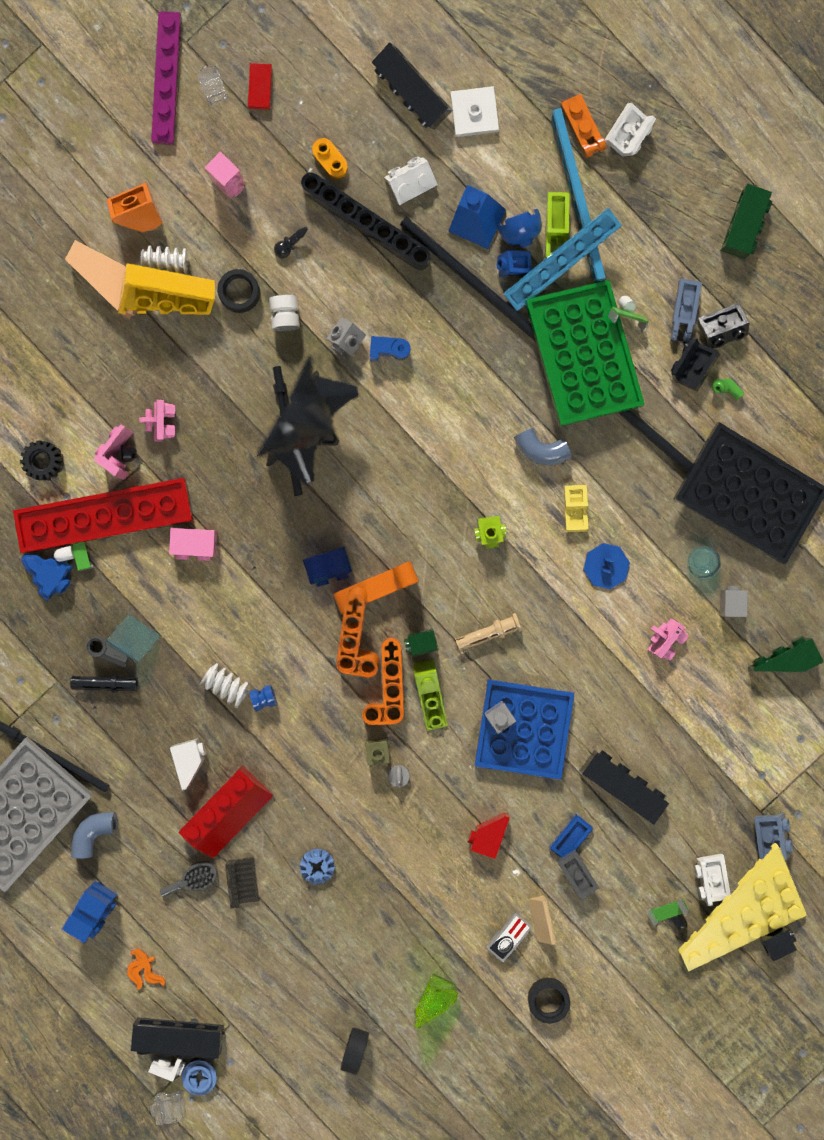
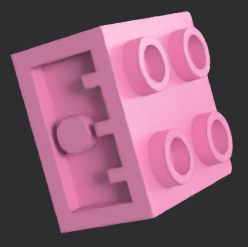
[93,425,133,479]

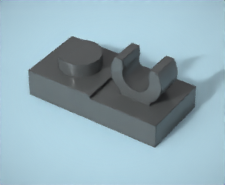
[557,850,599,900]

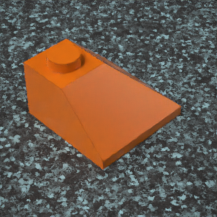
[106,183,163,232]

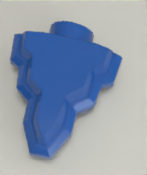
[21,553,73,601]

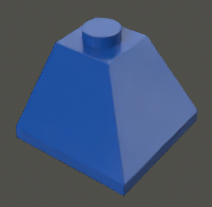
[448,185,506,250]

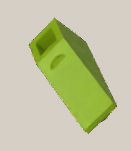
[412,659,448,731]

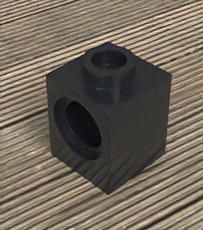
[759,927,797,961]

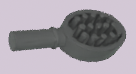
[160,861,218,898]

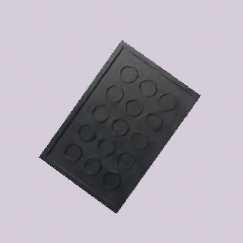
[673,422,824,565]

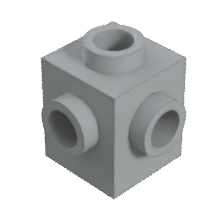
[326,317,366,356]

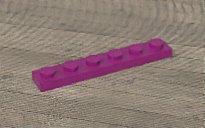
[151,11,182,145]

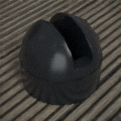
[121,445,137,463]

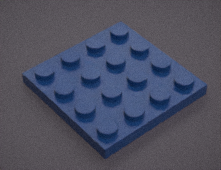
[474,679,575,779]

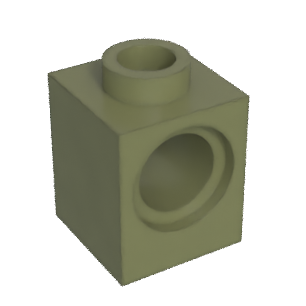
[365,738,390,765]

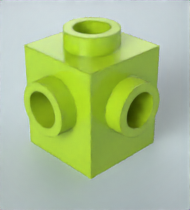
[474,515,507,549]

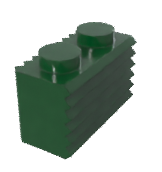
[404,628,438,657]

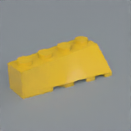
[118,263,215,315]

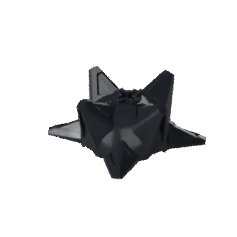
[255,354,359,485]

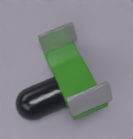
[647,898,689,931]

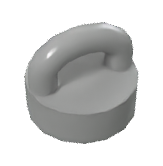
[388,765,410,788]

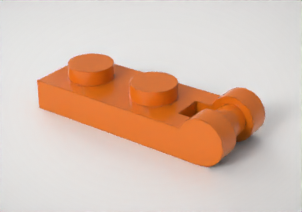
[560,94,607,159]

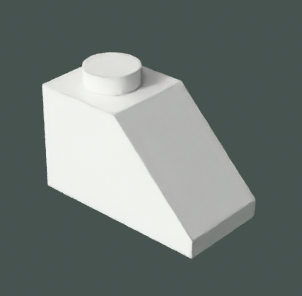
[170,738,206,790]

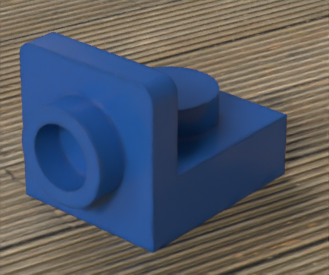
[496,250,532,277]

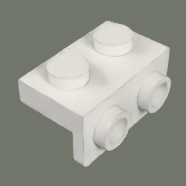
[604,103,656,157]
[384,157,438,205]
[694,854,731,906]

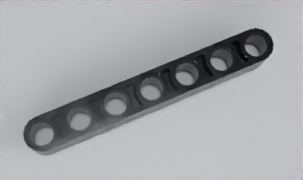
[301,173,430,270]

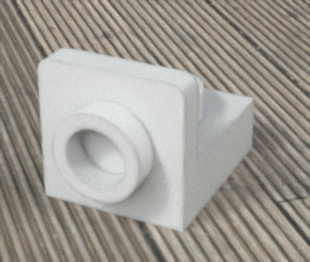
[148,1056,185,1082]

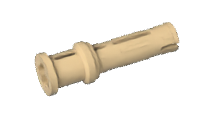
[455,613,522,652]

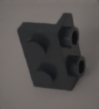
[671,337,720,392]

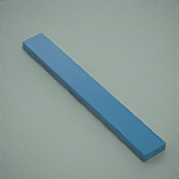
[551,108,606,283]

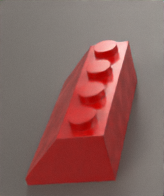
[178,765,274,858]

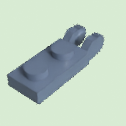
[670,278,702,343]

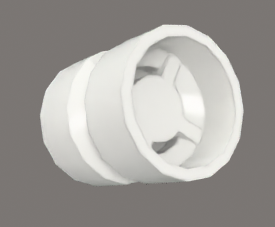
[269,295,300,331]

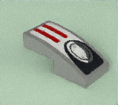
[485,913,532,962]

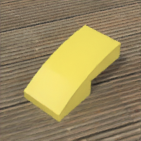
[564,485,588,532]

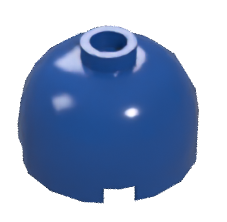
[497,209,542,248]

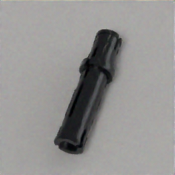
[70,675,139,693]

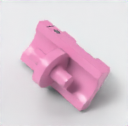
[139,400,175,442]
[647,619,689,661]

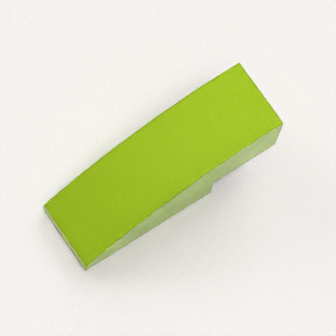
[544,192,570,259]

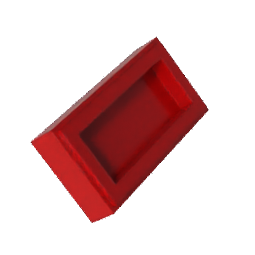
[248,63,272,110]

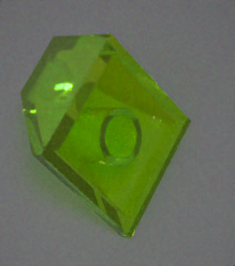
[414,973,458,1029]

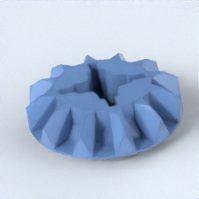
[300,849,335,885]
[182,1059,217,1095]

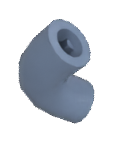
[514,428,572,466]
[71,812,118,859]

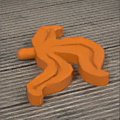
[127,948,166,990]

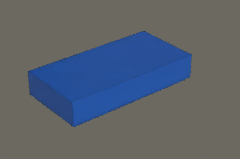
[549,814,594,858]

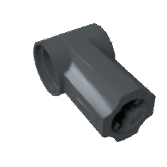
[86,635,133,667]

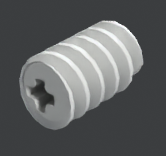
[140,245,189,275]
[200,663,249,708]

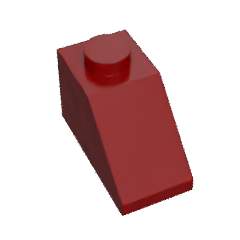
[467,812,510,859]

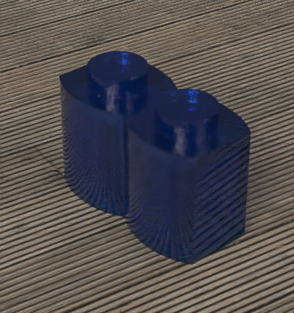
[303,547,353,587]

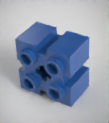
[61,881,118,943]

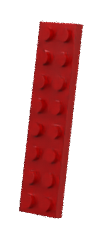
[13,478,193,554]

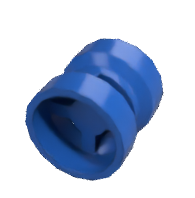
[249,684,277,712]

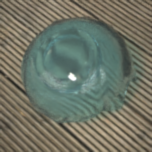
[687,546,721,580]

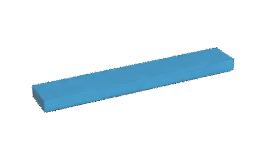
[503,208,622,311]

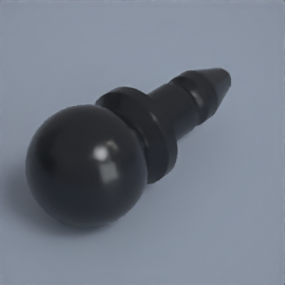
[274,227,308,258]

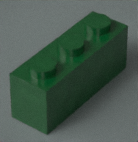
[720,183,773,259]

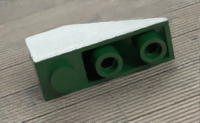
[748,636,824,672]

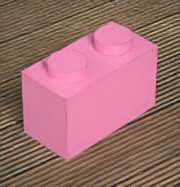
[205,152,245,199]
[169,528,218,561]

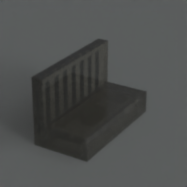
[225,857,259,909]

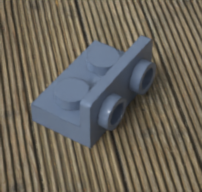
[754,812,793,861]

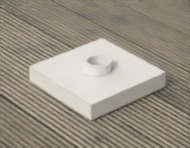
[450,86,499,137]

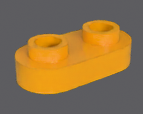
[312,138,348,179]

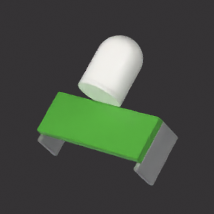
[608,296,649,332]
[54,542,94,571]

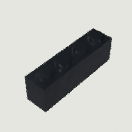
[372,42,453,130]
[579,749,669,825]
[131,1017,224,1061]

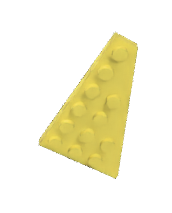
[678,843,807,971]

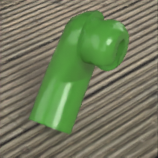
[712,379,744,400]

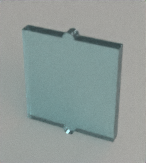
[107,614,160,663]

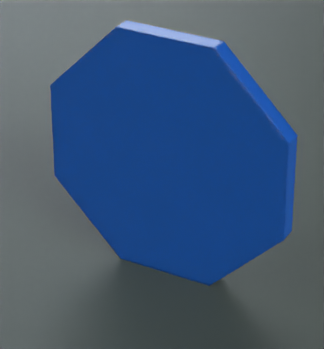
[583,543,630,589]

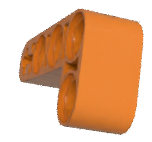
[333,561,419,614]
[336,587,380,677]
[362,637,404,725]

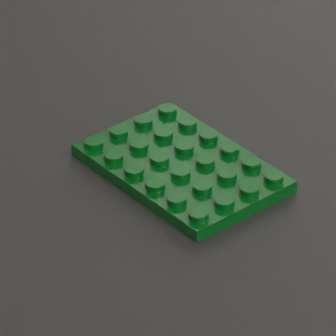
[525,280,645,427]

